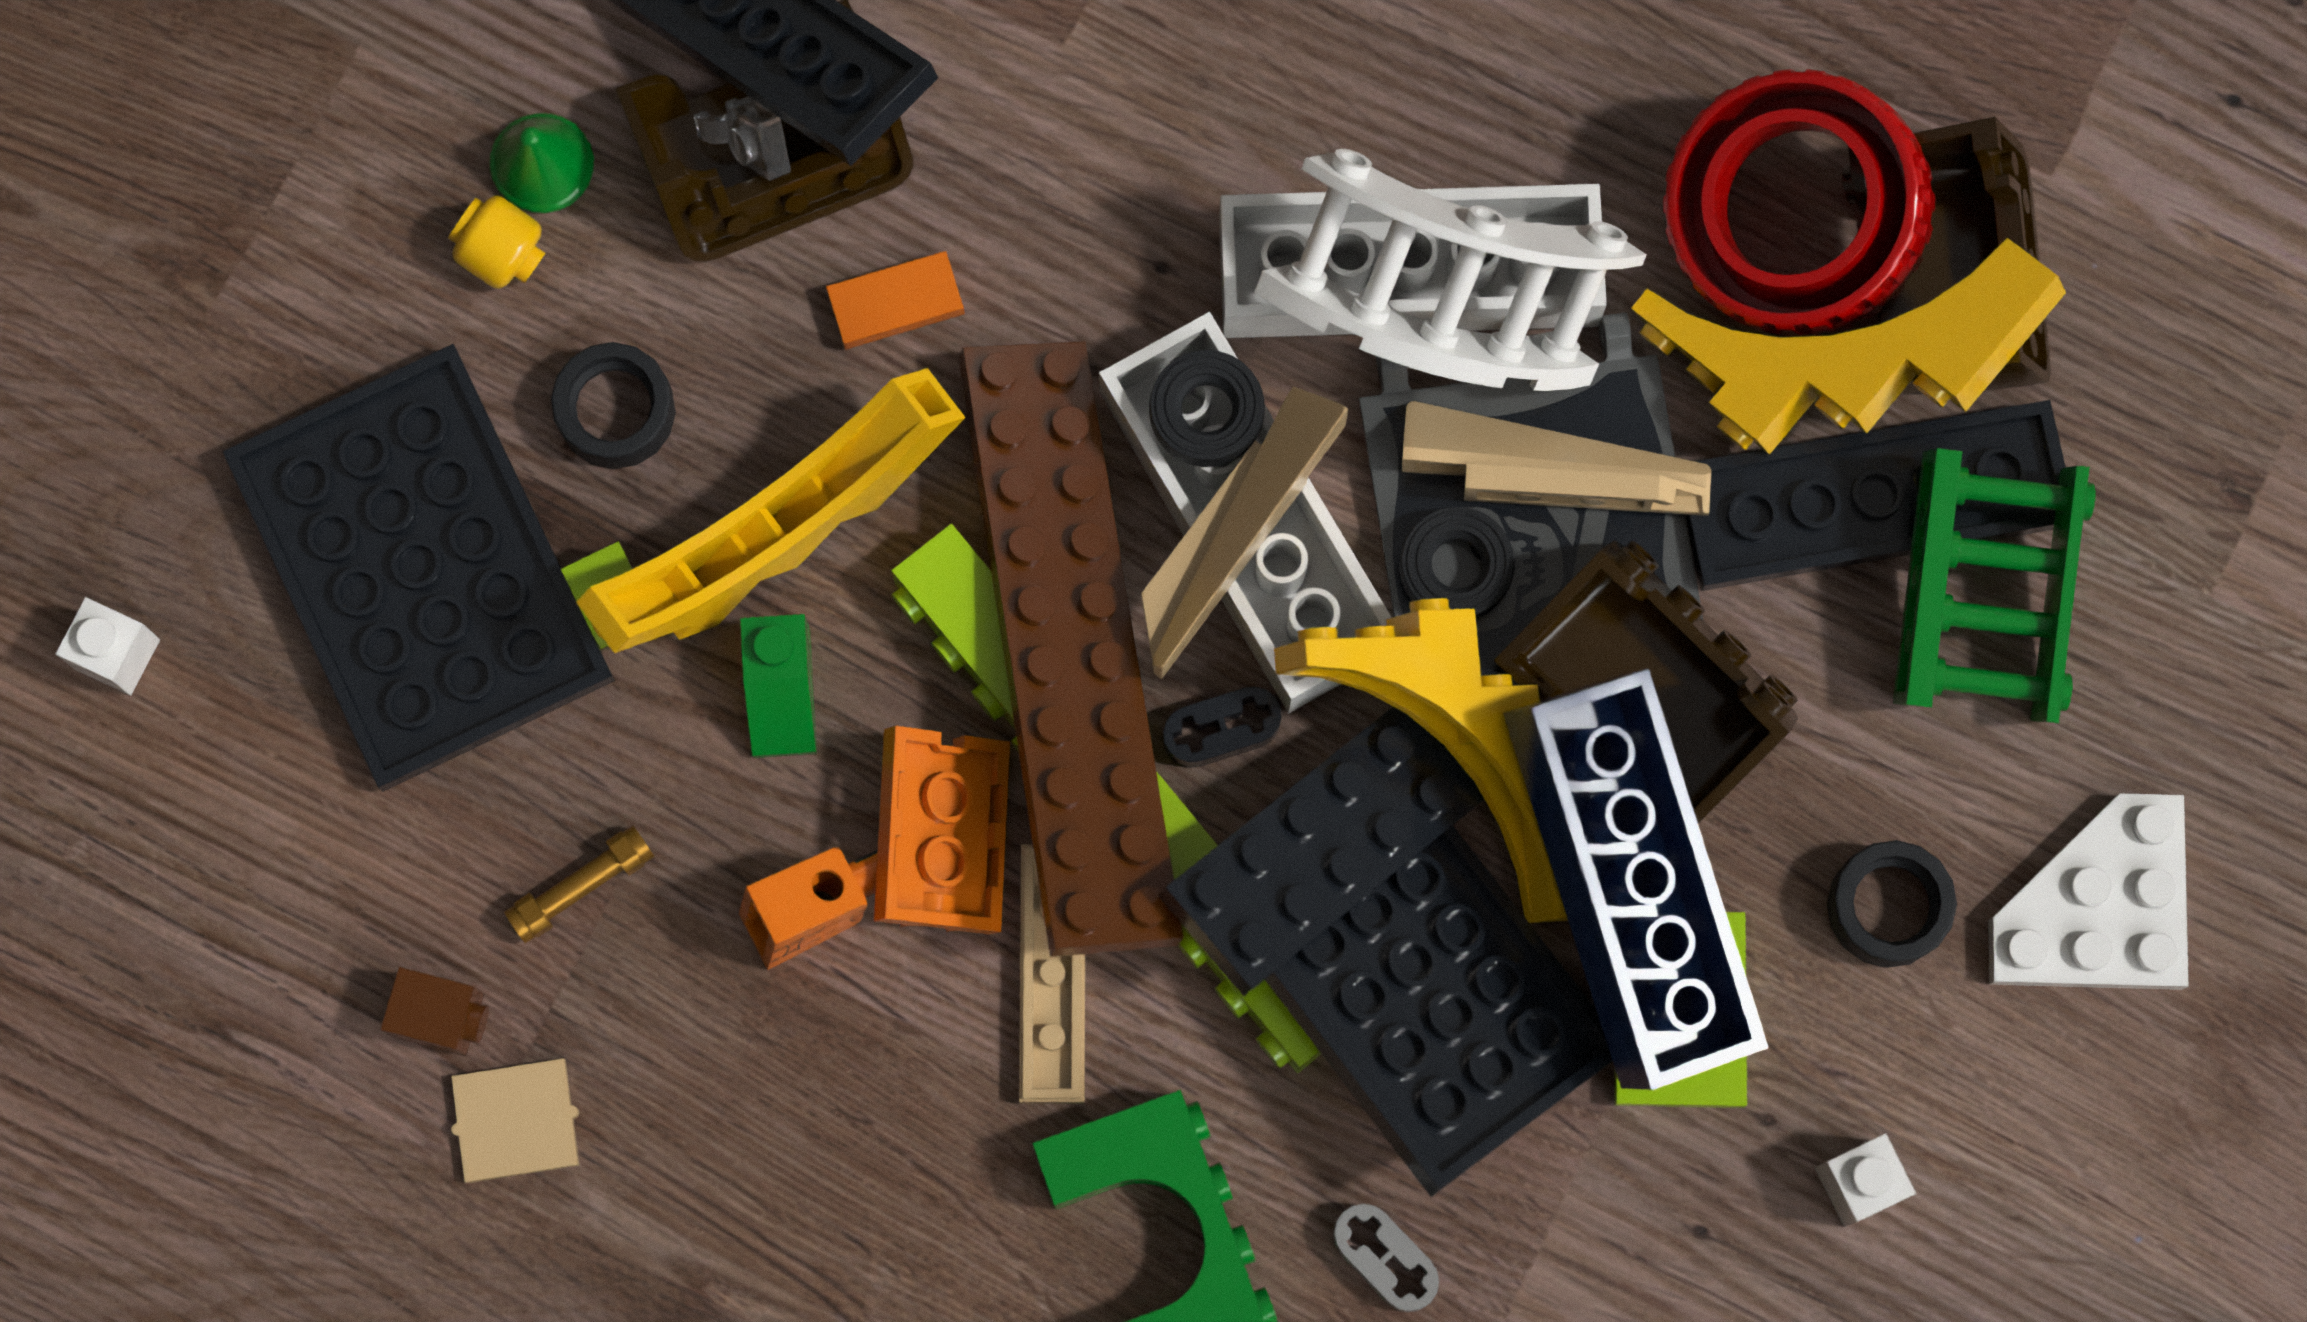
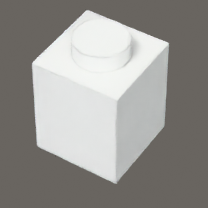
[56,597,160,696]
[1815,1134,1916,1227]

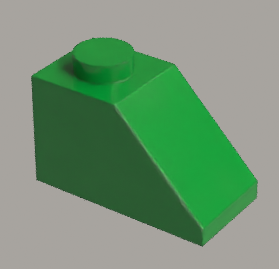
[740,614,817,758]

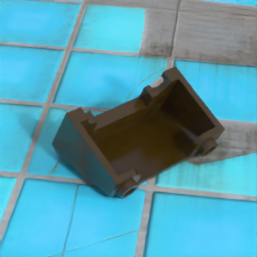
[615,0,914,262]
[1842,117,2051,394]

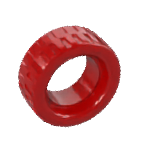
[1663,69,1935,337]

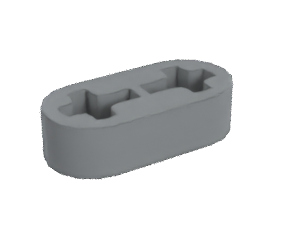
[1333,1204,1439,1313]

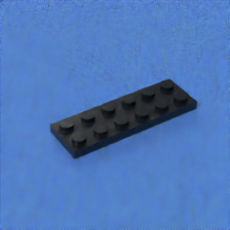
[609,0,938,166]
[1685,400,2066,591]
[1158,707,1485,997]

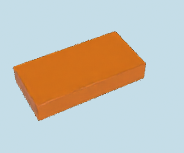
[826,251,965,350]

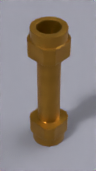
[504,825,655,944]

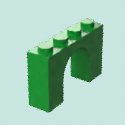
[1032,1090,1278,1322]

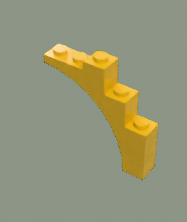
[1631,238,2066,455]
[576,368,966,654]
[1274,598,1568,923]

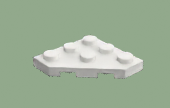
[1988,793,2188,990]

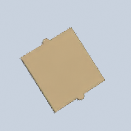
[451,1059,580,1183]

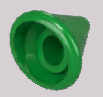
[489,113,594,213]

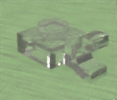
[693,96,791,181]

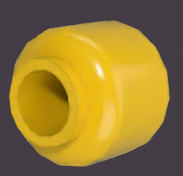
[448,196,545,289]

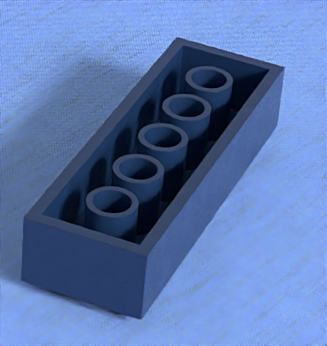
[1503,669,1768,1090]

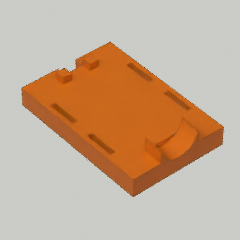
[874,725,1010,934]

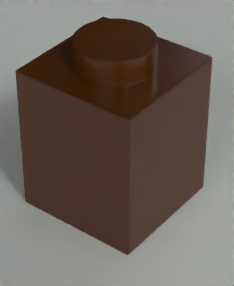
[380,967,489,1056]

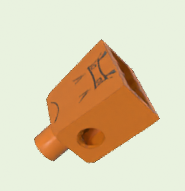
[739,847,877,970]

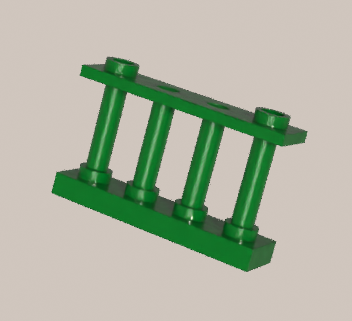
[1893,448,2096,723]

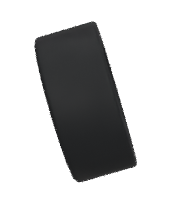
[551,342,676,469]
[1827,840,1957,968]

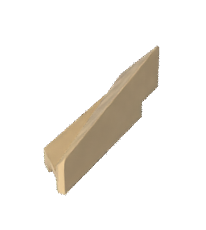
[1142,386,1348,679]
[1402,401,1711,516]

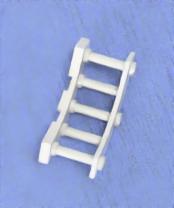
[1254,149,1647,391]

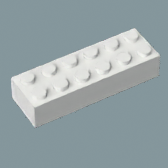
[1219,184,1607,338]
[1099,312,1392,714]

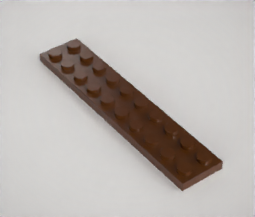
[959,341,1184,957]

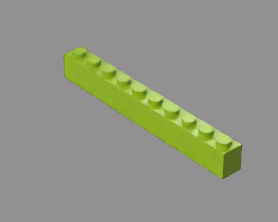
[891,523,1321,1074]

